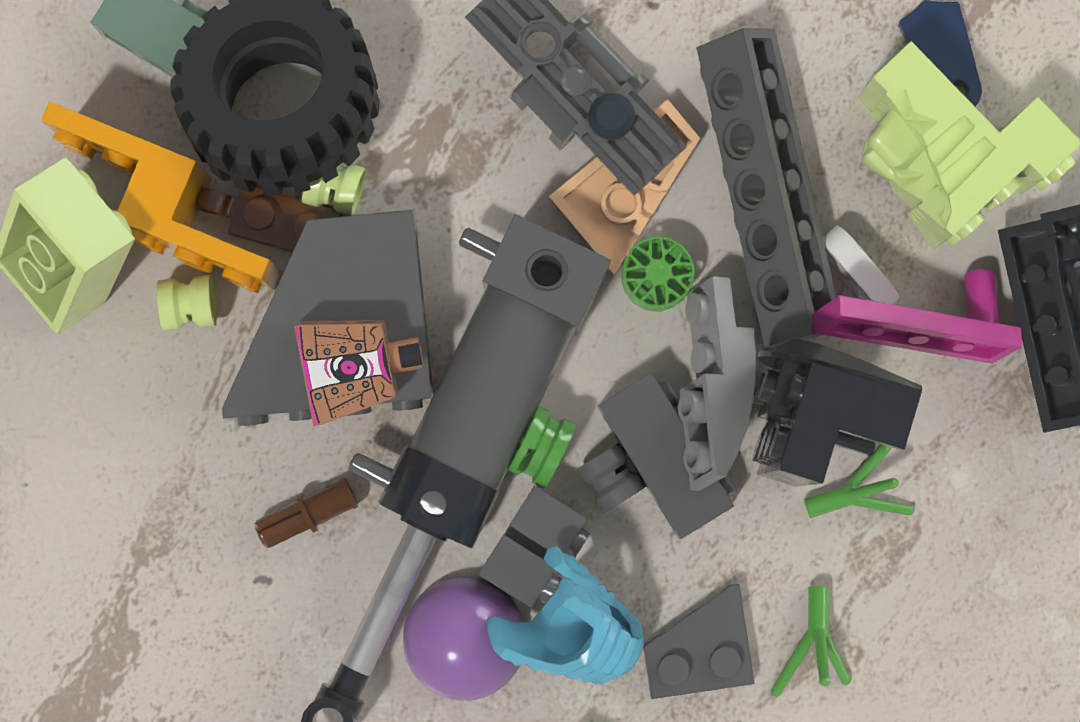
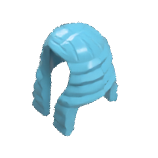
[487,546,644,685]

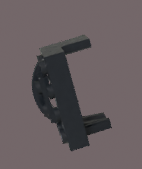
[997,204,1080,433]
[752,338,922,487]

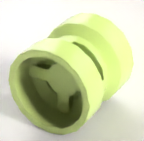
[302,164,366,216]
[157,275,218,331]

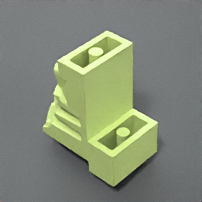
[857,41,1080,249]

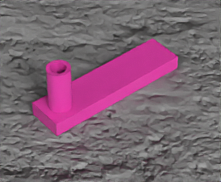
[813,269,1022,364]

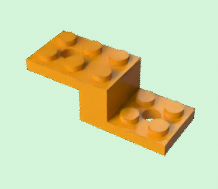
[41,101,282,294]

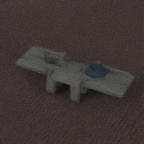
[465,0,687,196]

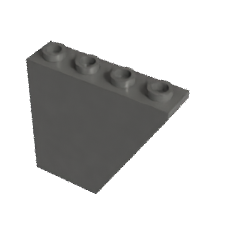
[222,209,433,426]

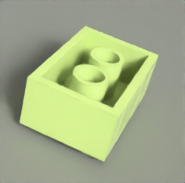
[0,157,135,335]

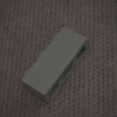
[597,372,736,539]

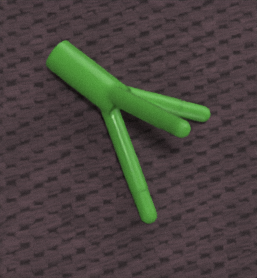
[804,444,914,518]
[771,586,851,697]

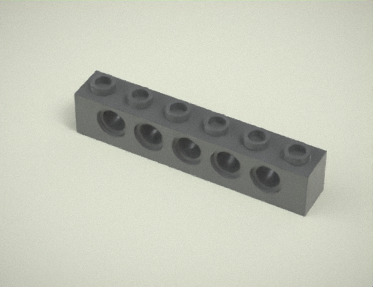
[696,28,837,347]

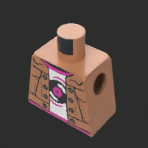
[294,320,424,426]

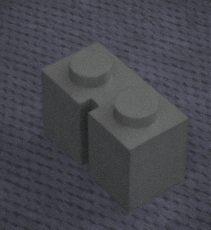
[478,485,590,608]

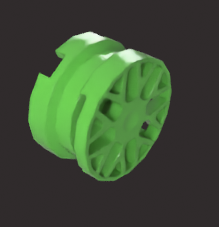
[621,236,695,312]
[508,406,576,488]

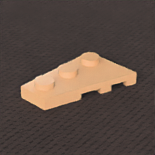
[549,99,700,277]

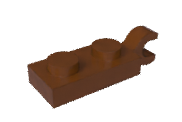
[196,187,342,253]

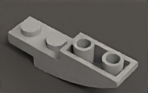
[678,276,756,491]

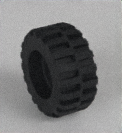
[170,0,380,196]

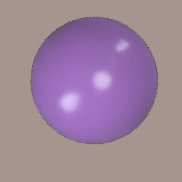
[403,576,524,701]

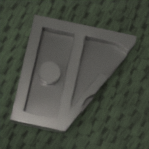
[643,584,755,699]

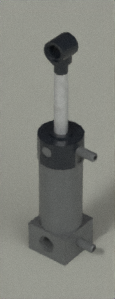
[301,214,611,722]

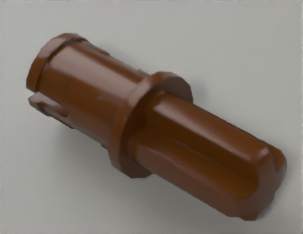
[254,477,358,548]

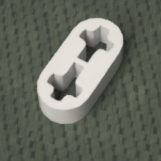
[823,225,900,305]

